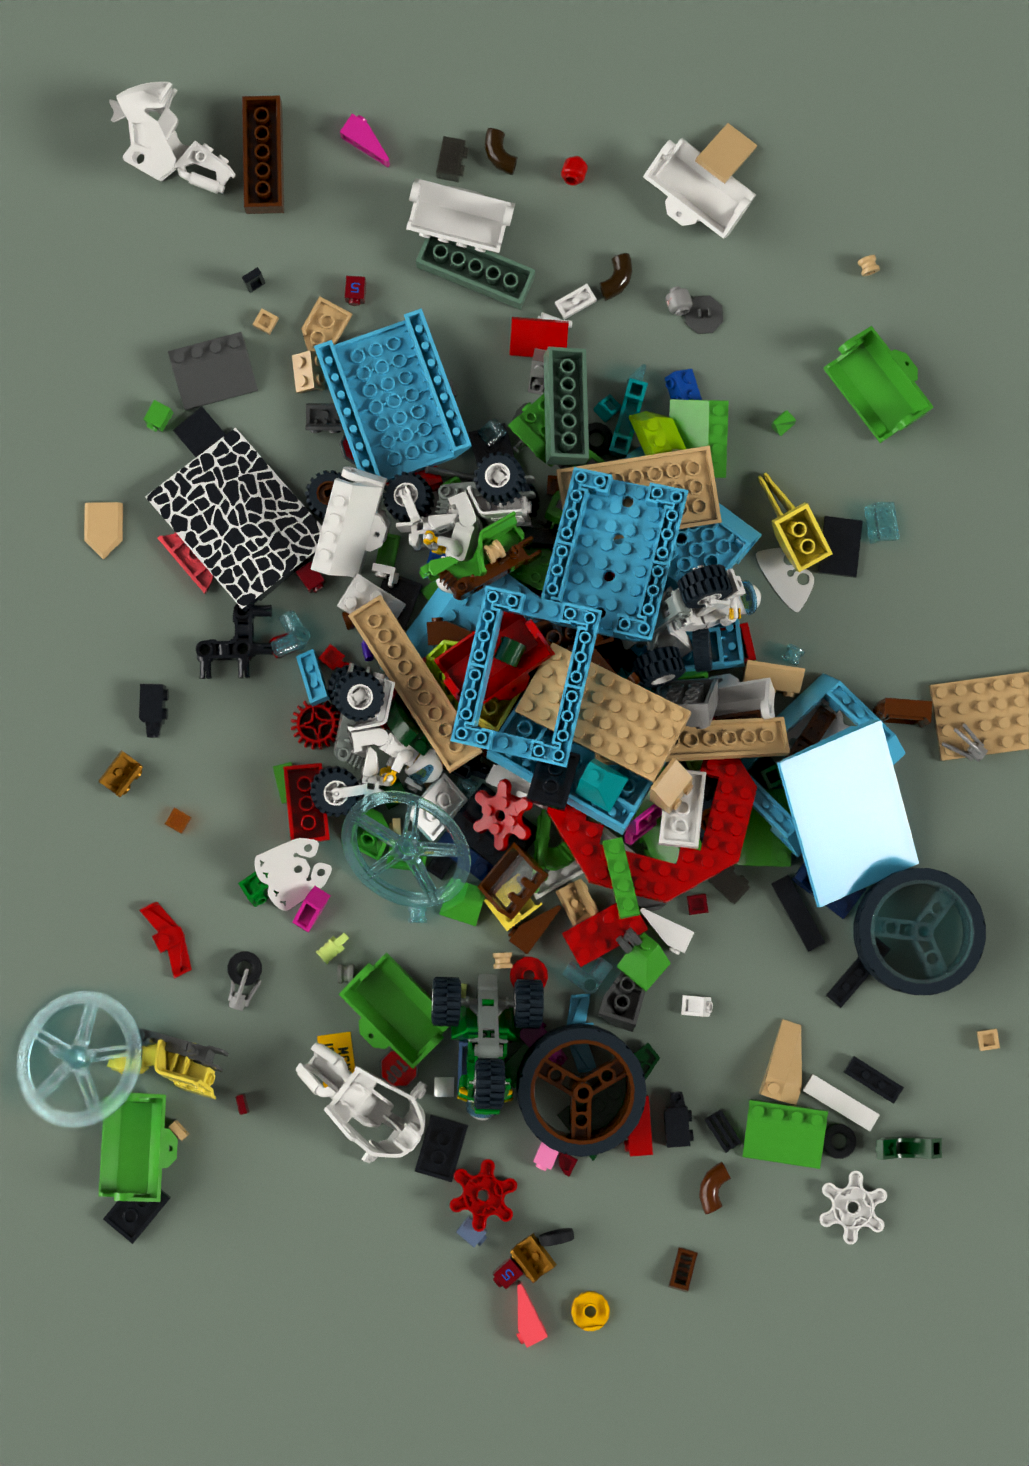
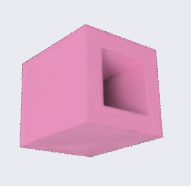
[533,1142,559,1171]

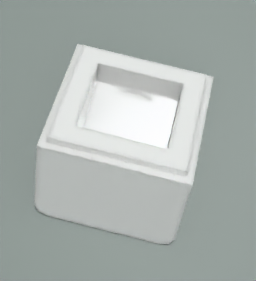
[434,1076,454,1097]

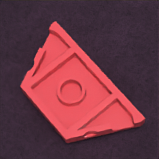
[158,532,214,594]

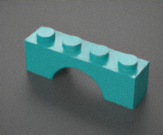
[608,378,648,459]

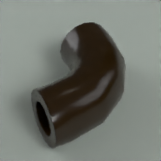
[484,128,518,175]
[599,253,633,301]

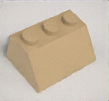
[741,660,805,698]

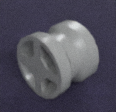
[337,964,354,984]

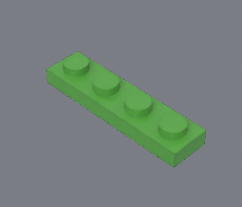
[602,837,640,919]

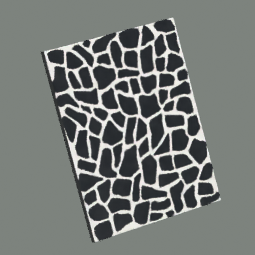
[145,428,322,612]

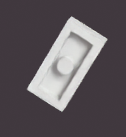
[555,284,597,320]

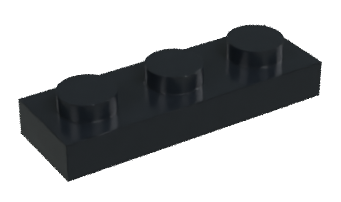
[843,1056,904,1104]

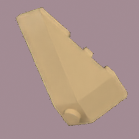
[759,1019,802,1105]

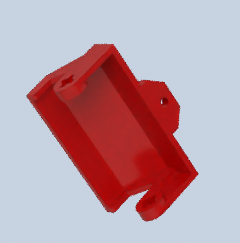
[434,611,555,705]

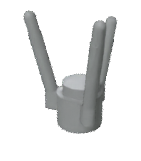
[942,723,988,762]
[228,968,262,1011]

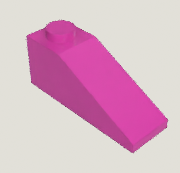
[340,114,390,167]

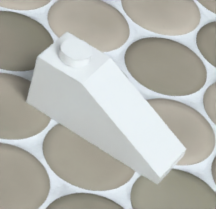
[639,907,694,955]

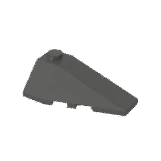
[598,972,646,1032]

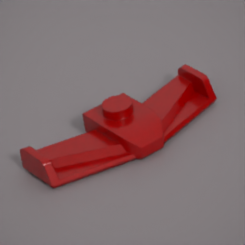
[139,902,192,979]

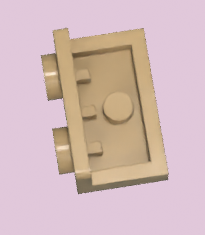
[292,351,325,394]
[555,878,598,925]

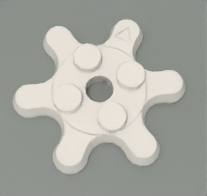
[819,1171,887,1244]

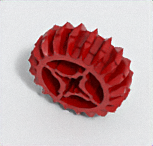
[291,701,340,750]

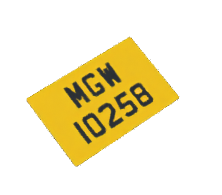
[317,1032,355,1088]

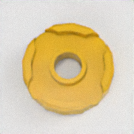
[571,1291,610,1331]

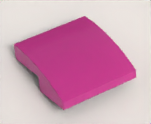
[625,804,662,846]

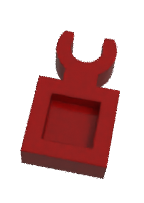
[318,644,349,671]

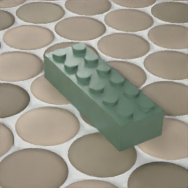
[416,236,535,310]
[544,347,589,466]

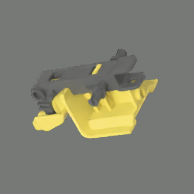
[107,1029,229,1100]

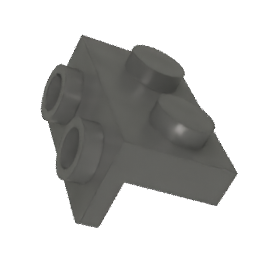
[305,403,343,433]

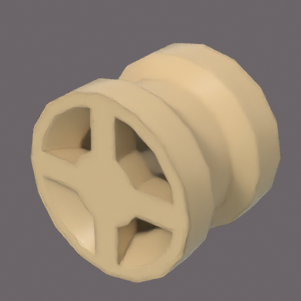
[857,255,880,277]
[483,539,506,564]
[493,952,513,969]

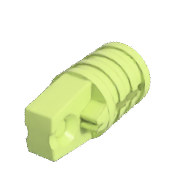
[316,933,349,964]

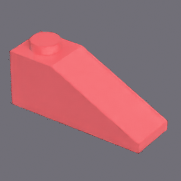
[516,1281,548,1348]

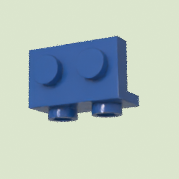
[664,369,702,400]

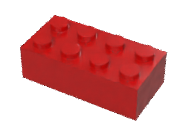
[283,763,330,842]
[562,903,648,967]

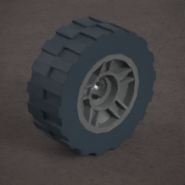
[692,628,712,672]

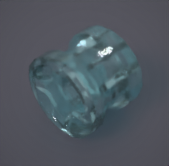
[781,644,805,666]
[408,907,427,923]

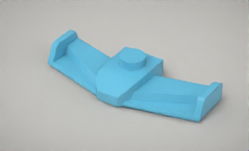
[567,993,596,1073]

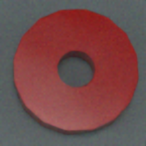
[510,957,548,988]

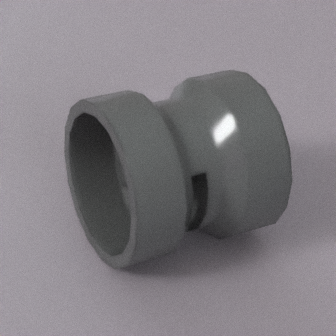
[616,927,643,954]

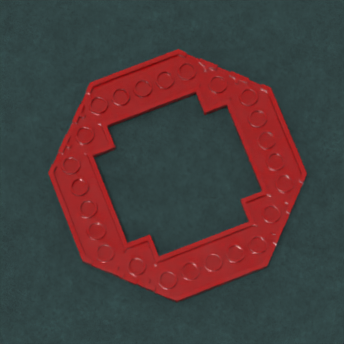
[547,718,757,903]

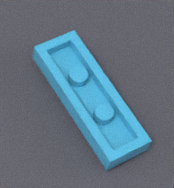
[296,649,330,706]

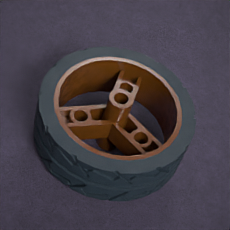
[516,1023,647,1157]

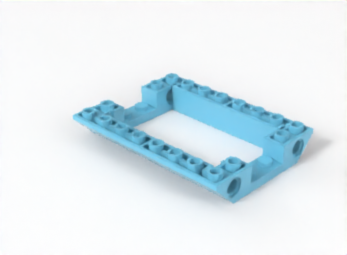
[450,586,602,767]
[739,673,906,857]

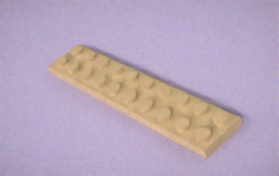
[348,595,482,773]
[594,717,790,765]

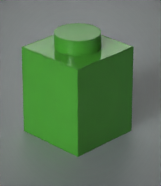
[143,400,173,432]

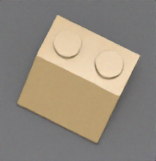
[650,757,693,814]

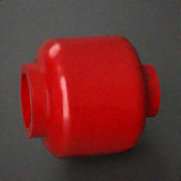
[561,156,588,186]

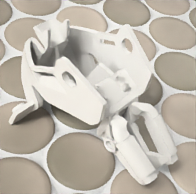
[109,82,236,194]
[296,1042,428,1163]

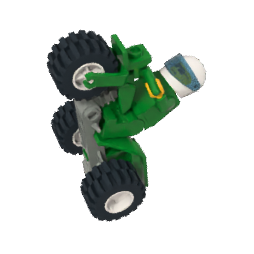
[431,974,544,1121]

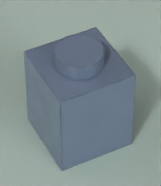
[456,1215,487,1247]

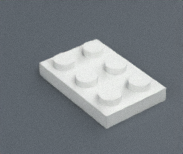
[337,573,406,619]
[406,773,468,841]

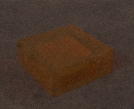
[165,807,192,834]

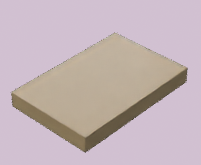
[695,123,758,184]

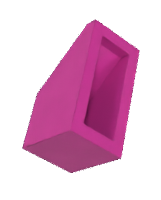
[292,886,331,933]

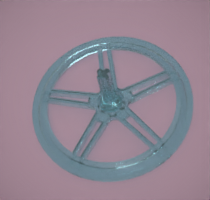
[341,791,471,908]
[17,991,142,1128]

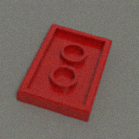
[509,317,569,357]

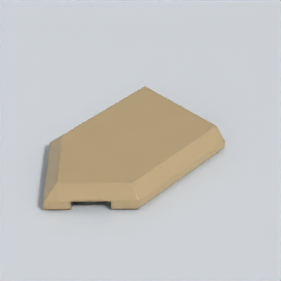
[301,296,353,352]
[84,502,123,560]

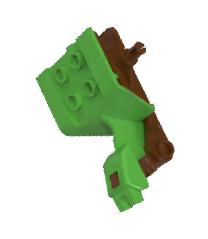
[419,511,542,600]

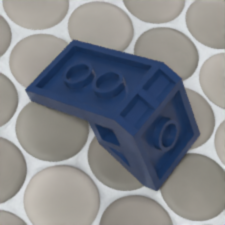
[791,862,866,919]

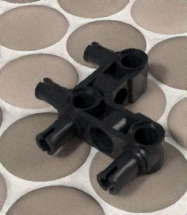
[196,604,273,679]

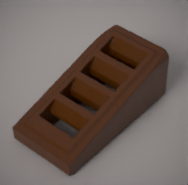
[668,1247,698,1292]

